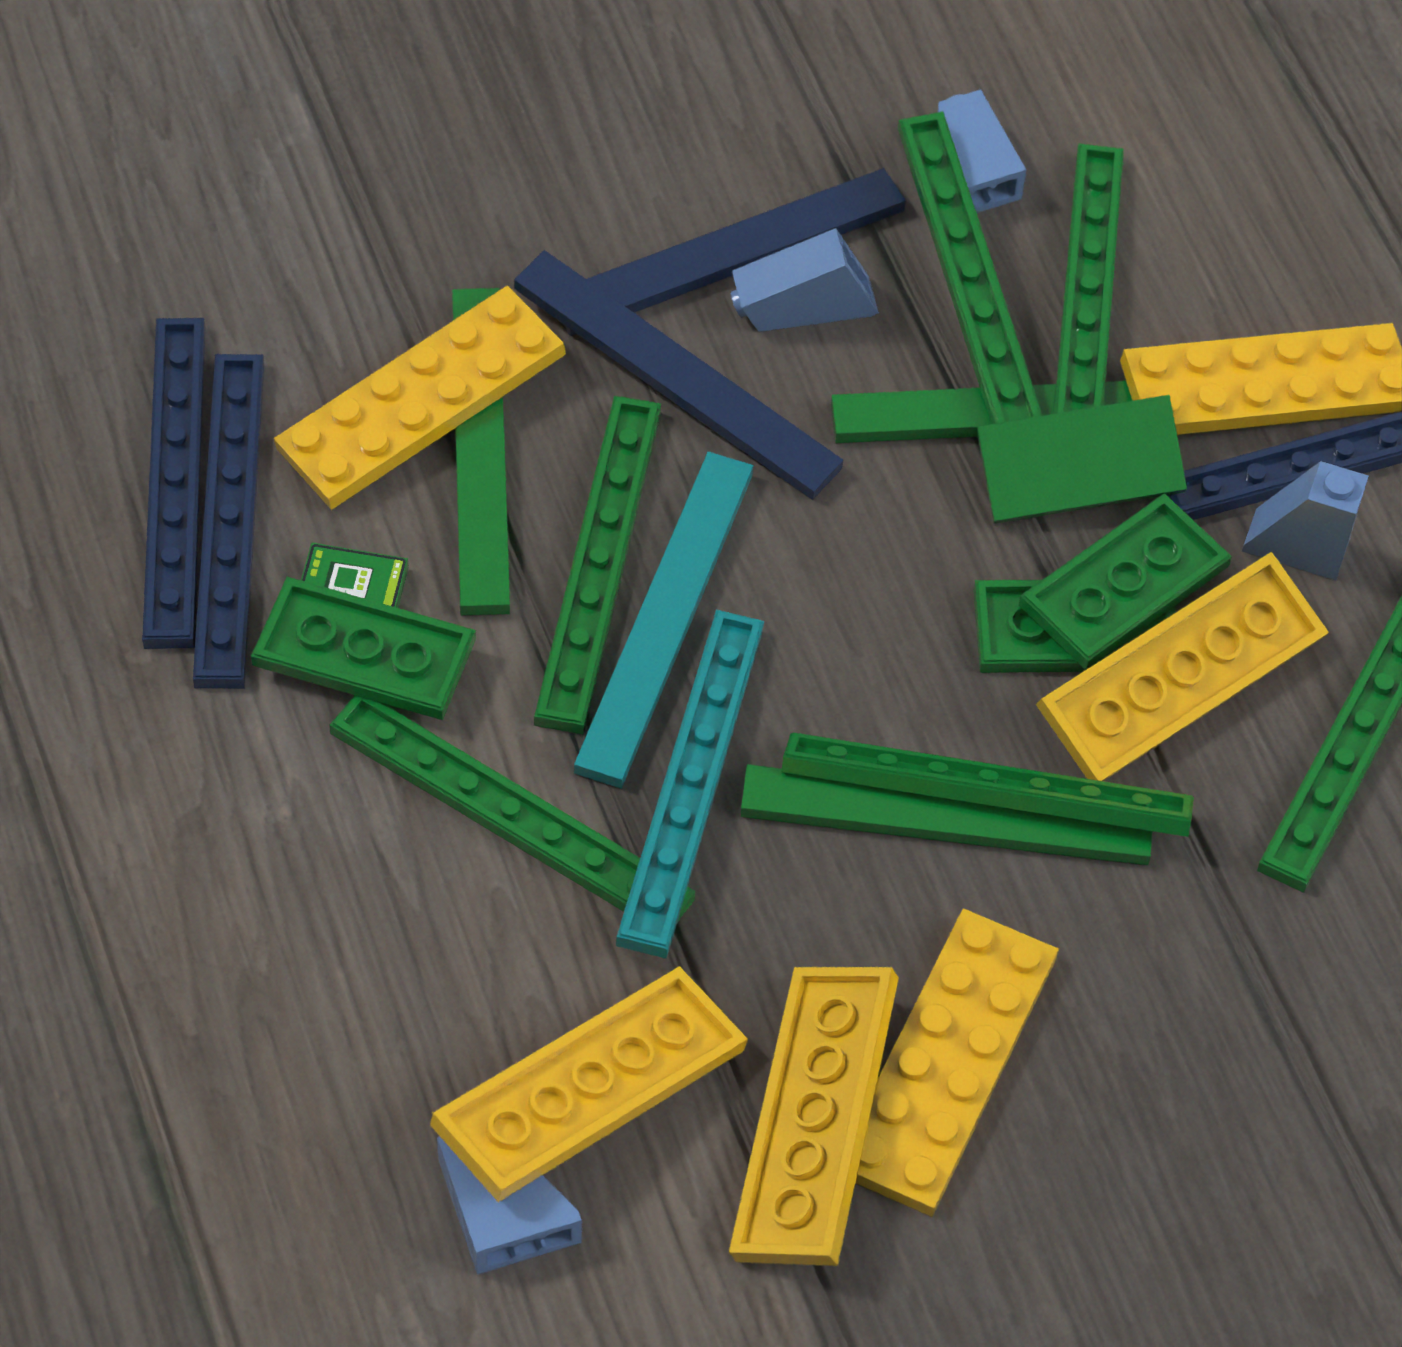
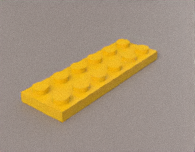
[274,285,566,510]
[1120,323,1402,435]
[1035,551,1329,781]
[855,908,1059,1217]
[430,966,748,1202]
[729,967,899,1266]

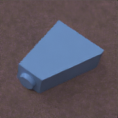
[938,90,1026,213]
[731,228,879,332]
[1242,461,1369,580]
[437,1136,582,1275]

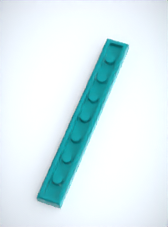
[574,452,754,789]
[616,609,764,959]

